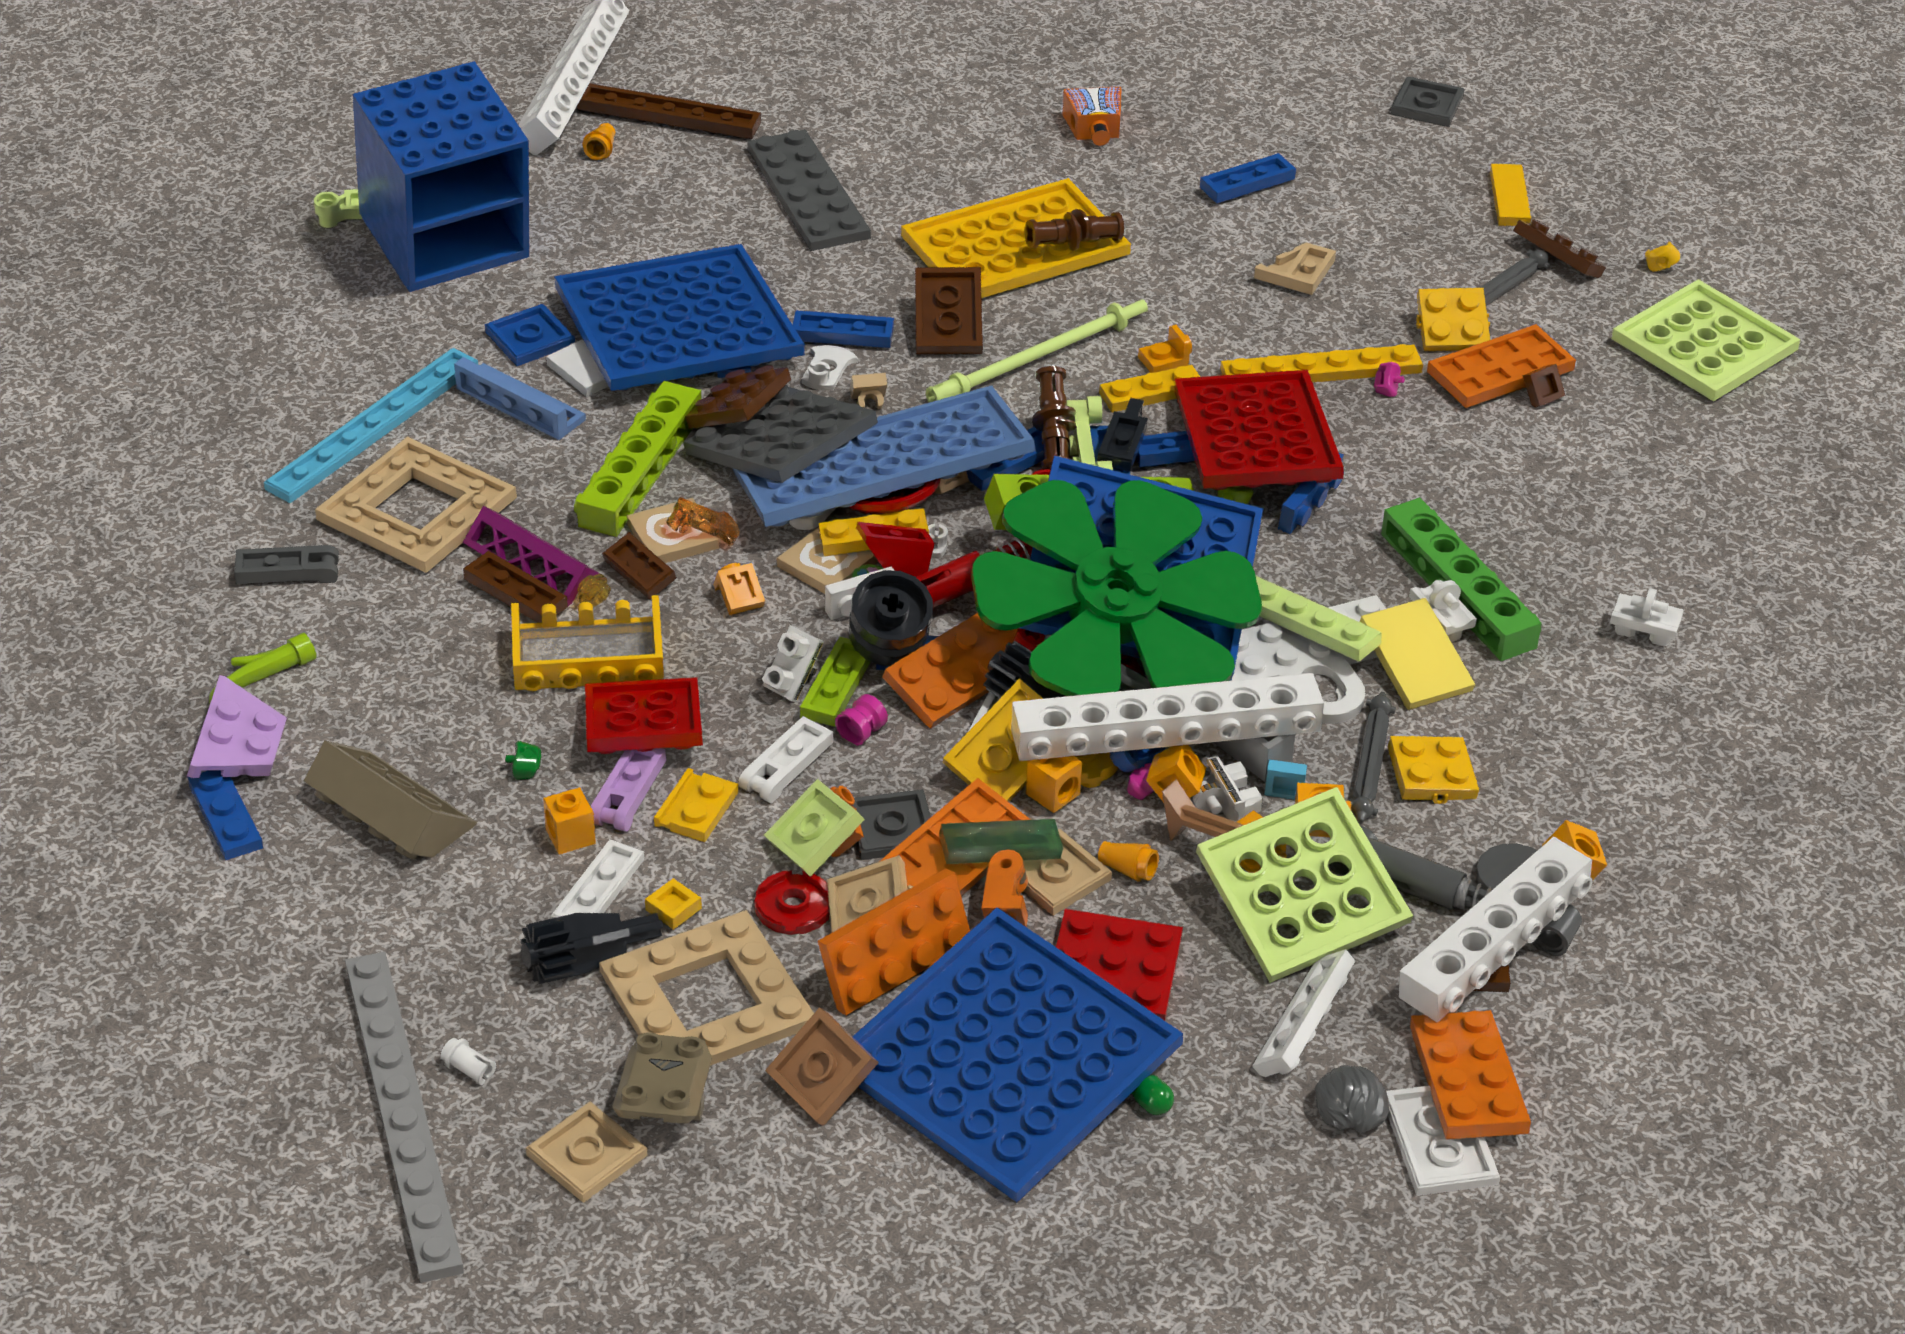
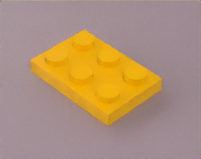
[943,678,1043,802]

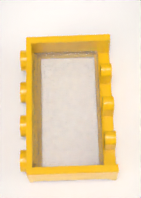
[511,595,664,691]

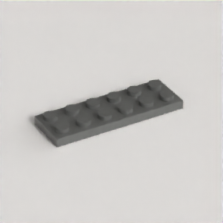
[747,129,871,251]

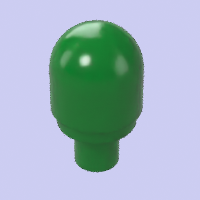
[1132,1074,1174,1115]

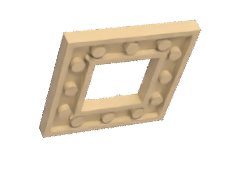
[315,437,517,573]
[599,910,814,1066]

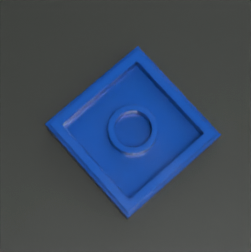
[485,304,575,366]

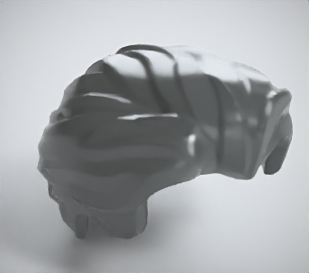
[1315,1065,1389,1133]

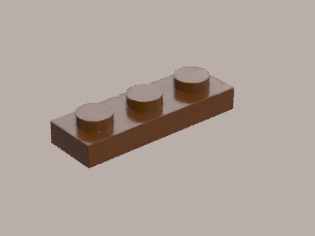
[1513,219,1606,278]
[463,550,568,623]

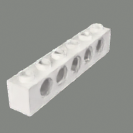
[1399,837,1593,1022]

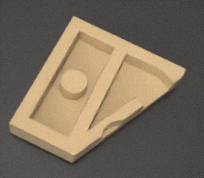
[1254,242,1336,295]

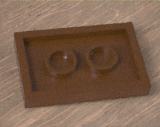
[915,267,983,354]
[685,365,792,429]

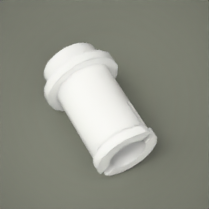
[441,1038,496,1085]

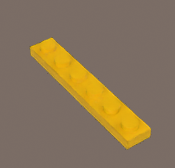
[1220,344,1423,383]

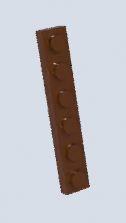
[577,83,761,139]

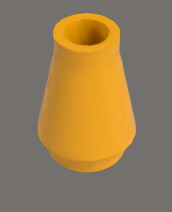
[582,123,616,160]
[1098,841,1159,882]

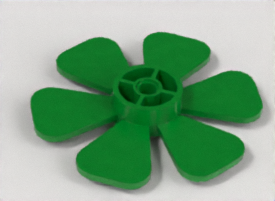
[971,480,1262,696]

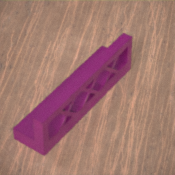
[463,505,604,606]

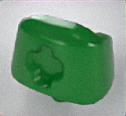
[505,741,541,780]

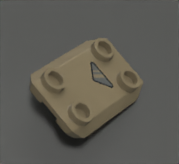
[612,1032,712,1123]

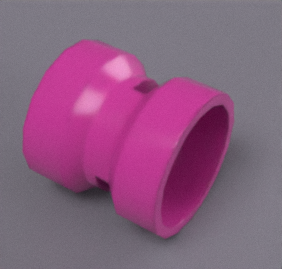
[835,694,888,746]

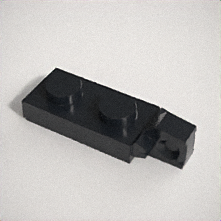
[1097,398,1148,472]

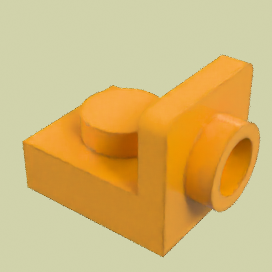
[1138,324,1192,373]
[713,563,765,615]

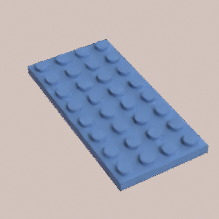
[732,385,1035,527]

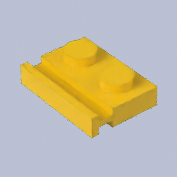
[654,768,739,842]

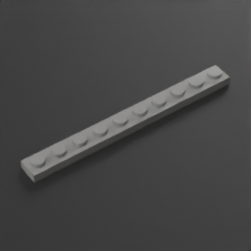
[345,951,464,1283]

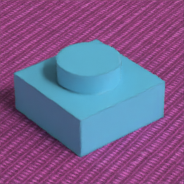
[1264,759,1307,800]

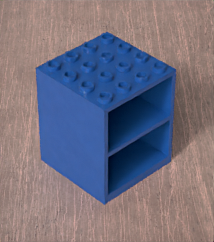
[353,61,529,292]

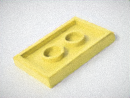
[1359,598,1475,710]

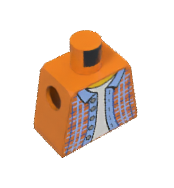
[1062,87,1122,146]

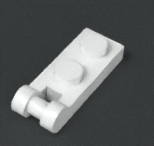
[738,716,833,804]

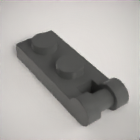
[234,545,339,584]

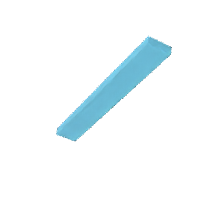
[264,348,478,503]

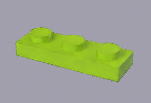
[800,636,870,727]

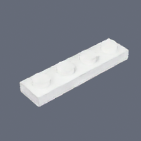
[1252,949,1355,1077]

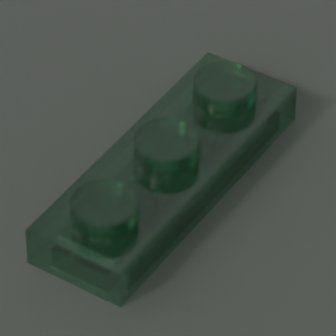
[939,819,1063,864]

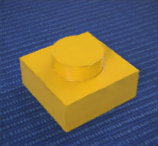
[645,878,702,930]

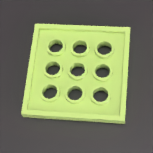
[1611,279,1801,401]
[1196,787,1413,983]

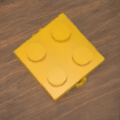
[1416,288,1490,351]
[1387,736,1479,804]

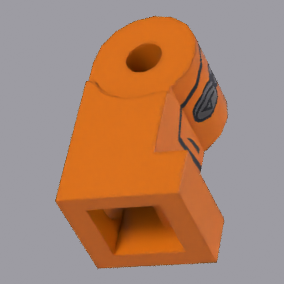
[982,849,1028,927]

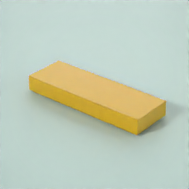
[1490,164,1531,226]

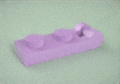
[591,748,666,832]

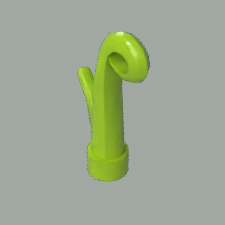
[209,632,317,703]

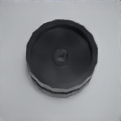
[849,570,933,666]

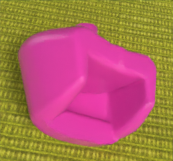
[1374,362,1405,397]
[1127,763,1155,800]

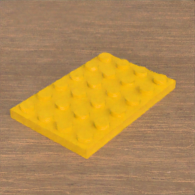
[901,178,1131,298]

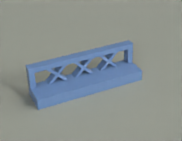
[454,357,586,440]

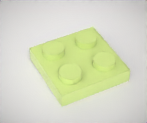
[764,779,865,877]

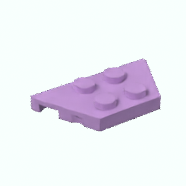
[187,675,287,778]

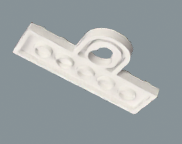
[1231,595,1386,724]

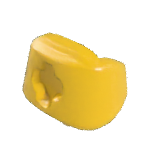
[1645,241,1680,272]

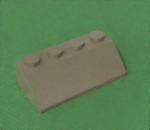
[304,740,477,859]

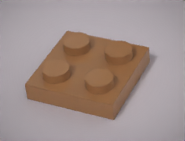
[765,1007,879,1126]

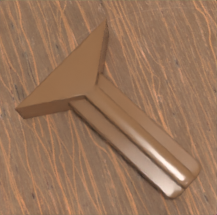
[1162,779,1243,841]

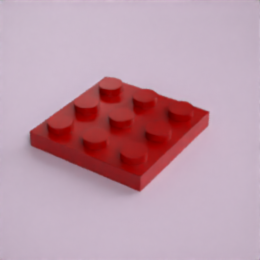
[585,677,703,754]
[1056,909,1183,1021]

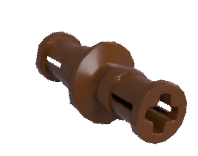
[1024,209,1125,251]
[1032,366,1077,470]

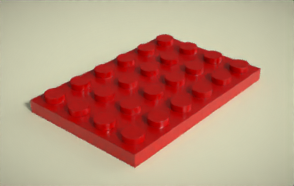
[1174,370,1344,490]

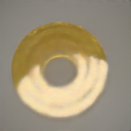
[577,574,611,608]

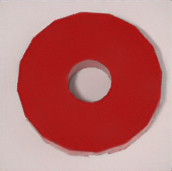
[754,870,830,935]

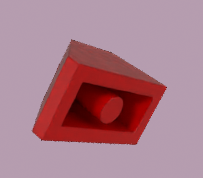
[856,522,935,577]

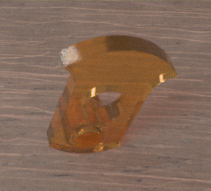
[666,497,740,546]

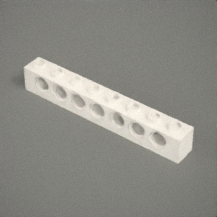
[518,0,630,156]
[1011,673,1324,761]

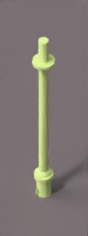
[926,299,1148,403]

